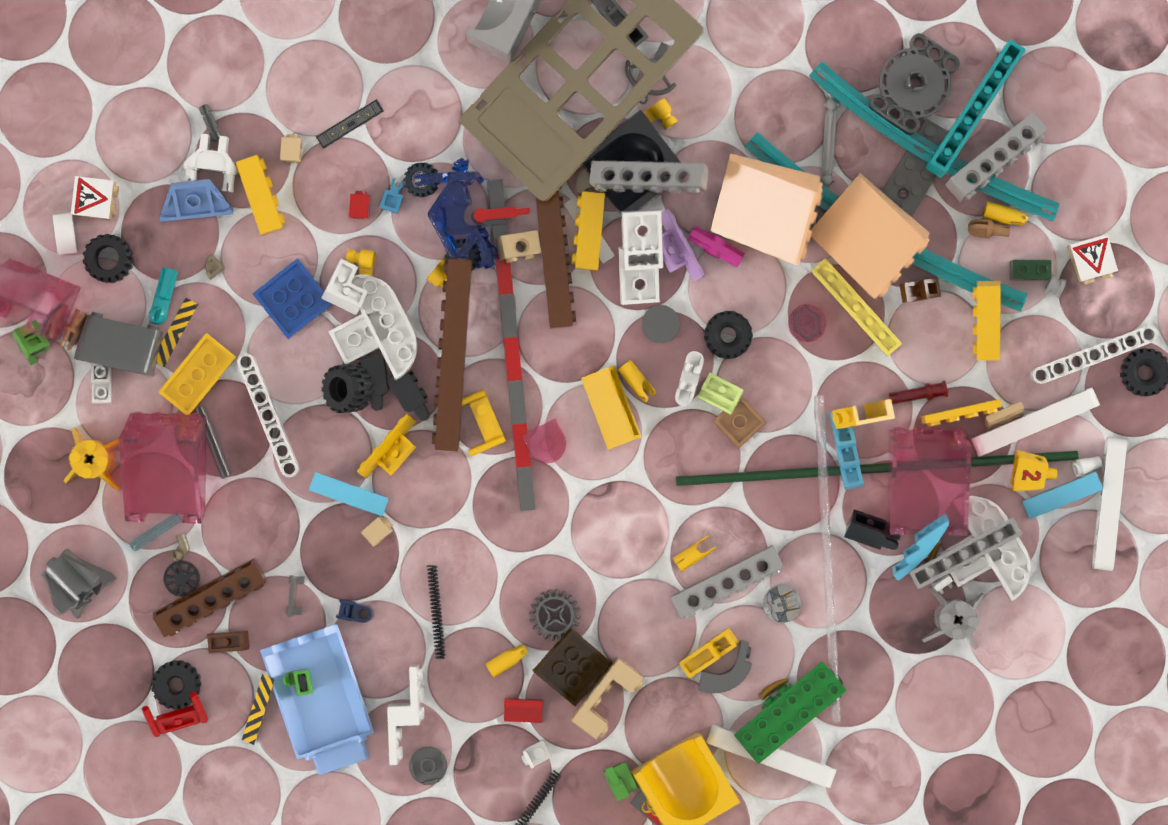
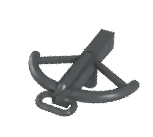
[625,42,677,104]

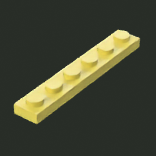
[811,258,902,357]

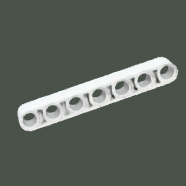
[1030,326,1158,384]
[237,353,300,477]
[971,387,1100,457]
[1092,437,1127,571]
[706,724,837,788]

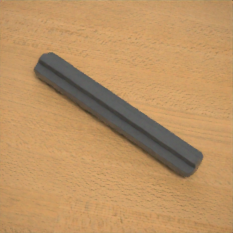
[195,406,231,479]

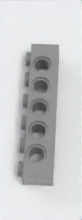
[945,112,1048,202]
[589,161,708,194]
[909,517,1023,589]
[670,545,784,619]

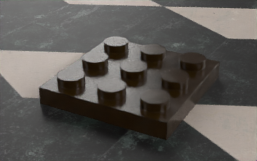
[532,627,613,706]

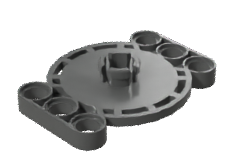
[869,33,960,135]

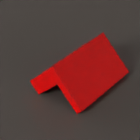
[504,698,543,723]

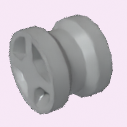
[1044,274,1066,298]

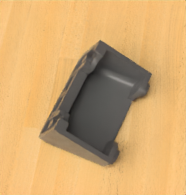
[74,312,163,377]

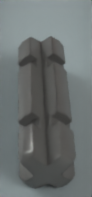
[199,104,222,141]

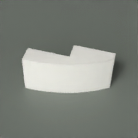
[53,212,78,255]
[91,364,112,405]

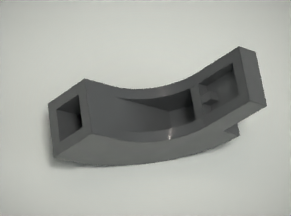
[591,0,649,47]
[698,640,752,693]

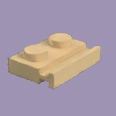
[985,402,1024,431]

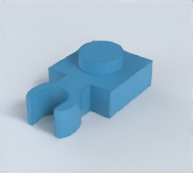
[379,178,404,214]

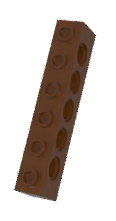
[153,558,266,638]

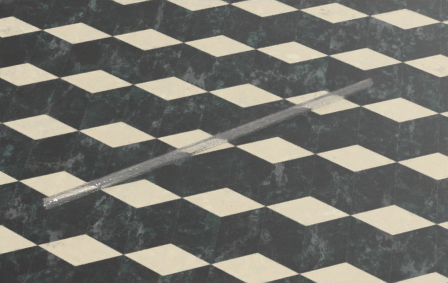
[814,395,841,723]

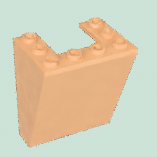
[711,154,823,265]
[811,173,930,299]

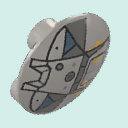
[763,585,801,623]

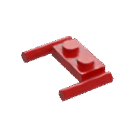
[141,692,209,737]

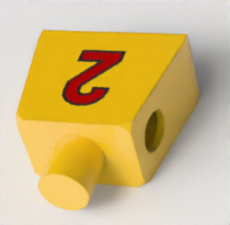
[1010,450,1057,491]

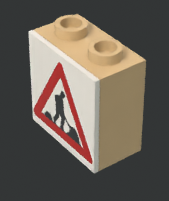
[71,176,119,220]
[1067,234,1118,285]

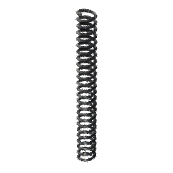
[427,565,446,659]
[515,770,561,825]

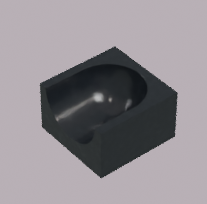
[582,110,681,217]

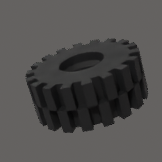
[704,311,753,359]
[1120,348,1168,397]
[151,660,202,710]

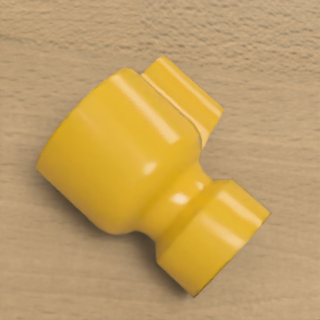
[643,98,678,130]
[346,249,376,277]
[426,258,447,287]

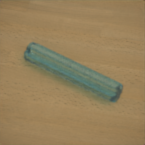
[130,513,181,551]

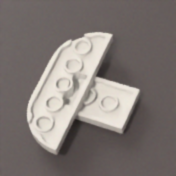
[328,275,417,380]
[938,496,1031,601]

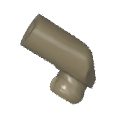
[171,533,190,561]

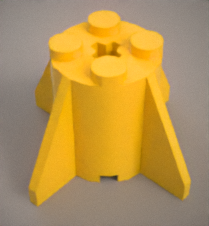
[63,427,128,491]

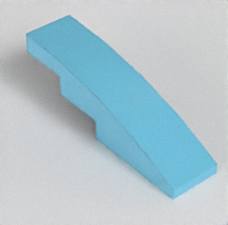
[829,412,864,490]
[309,472,389,516]
[1022,472,1104,519]
[892,513,949,581]

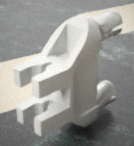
[183,134,239,192]
[675,351,704,406]

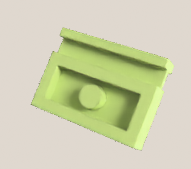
[697,373,744,415]

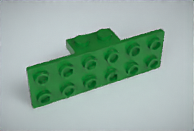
[734,661,846,764]

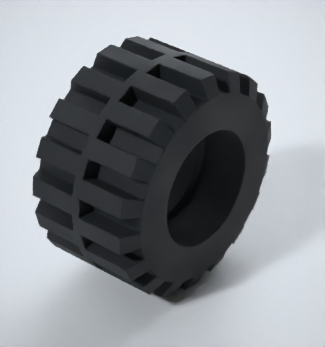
[82,234,134,283]
[321,364,373,413]

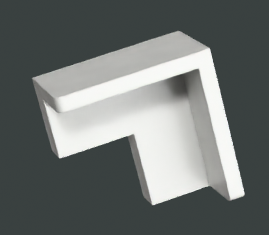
[321,259,368,315]

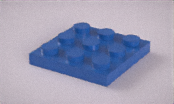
[253,258,333,339]

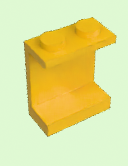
[832,399,895,429]

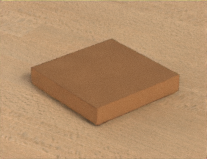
[713,396,767,449]

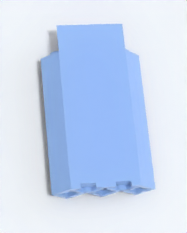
[260,624,374,775]

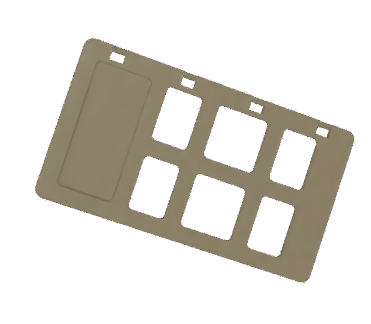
[460,0,703,201]

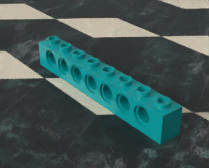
[925,39,1026,178]

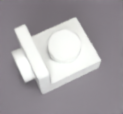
[521,740,552,769]

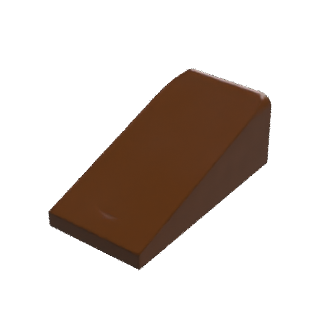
[207,630,249,653]

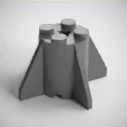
[41,548,117,619]

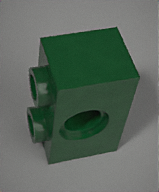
[1010,260,1052,281]

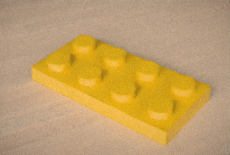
[158,333,237,417]
[920,399,1002,427]

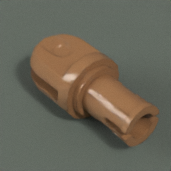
[968,219,1010,239]
[60,309,87,351]

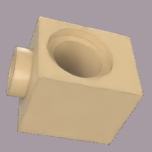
[280,134,302,163]

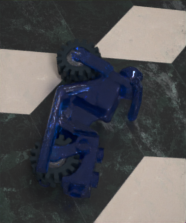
[403,158,499,271]

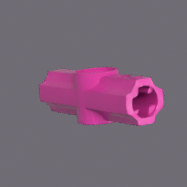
[687,226,745,268]

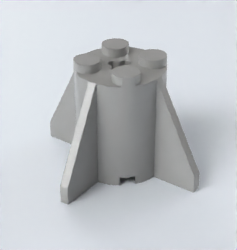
[921,586,985,650]

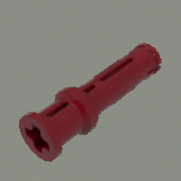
[889,380,948,405]

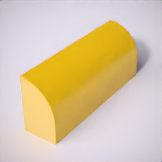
[581,366,641,450]

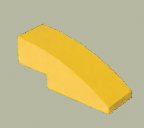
[679,627,740,679]

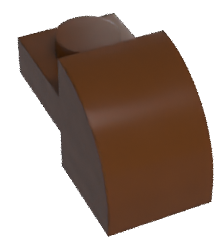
[899,278,941,303]

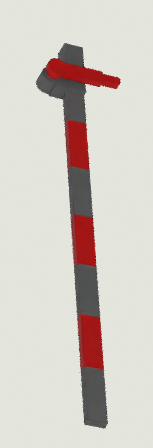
[471,179,535,511]

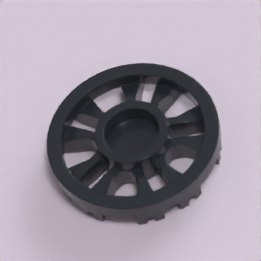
[163,560,200,597]

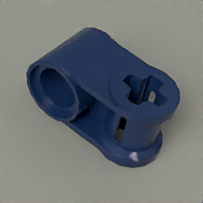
[336,599,374,623]

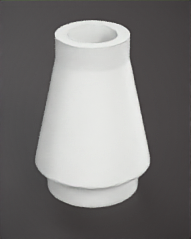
[1072,456,1102,477]

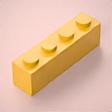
[236,155,286,236]
[572,191,605,271]
[973,281,1001,360]

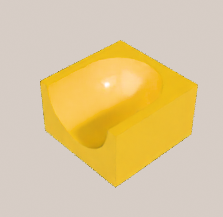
[630,732,740,825]

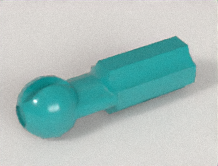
[148,267,179,325]

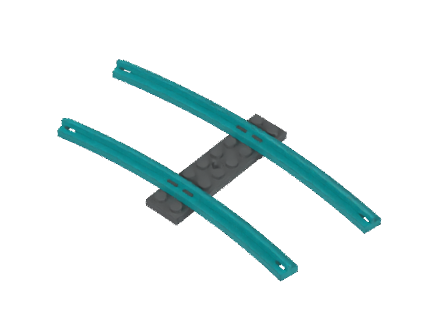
[744,61,1060,312]

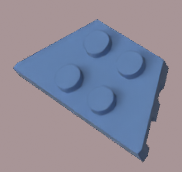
[159,179,233,222]

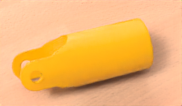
[982,201,1028,226]
[617,359,656,402]
[672,535,716,572]
[485,645,528,678]

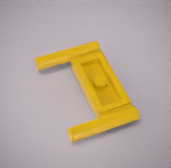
[462,389,506,457]

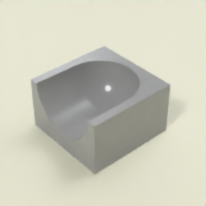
[466,0,542,64]

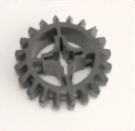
[529,589,581,641]

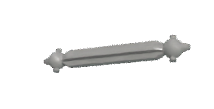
[820,96,839,188]

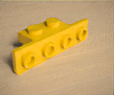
[357,414,417,479]

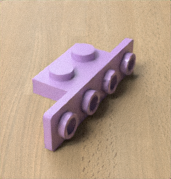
[661,209,705,282]

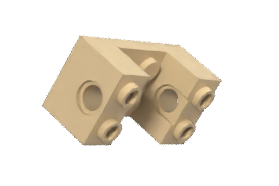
[571,657,644,739]

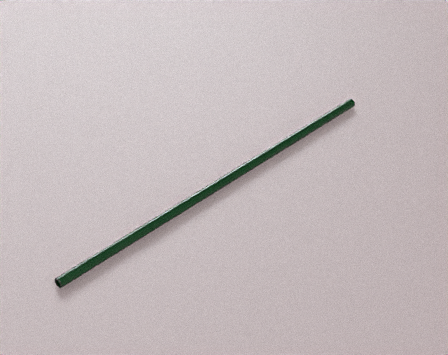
[676,451,1079,486]

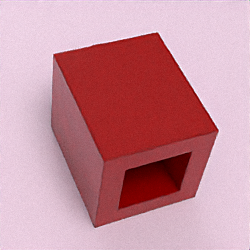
[349,191,371,220]

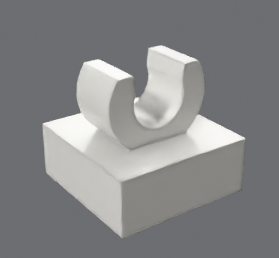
[930,574,953,594]

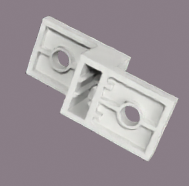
[618,209,663,305]
[387,664,425,765]

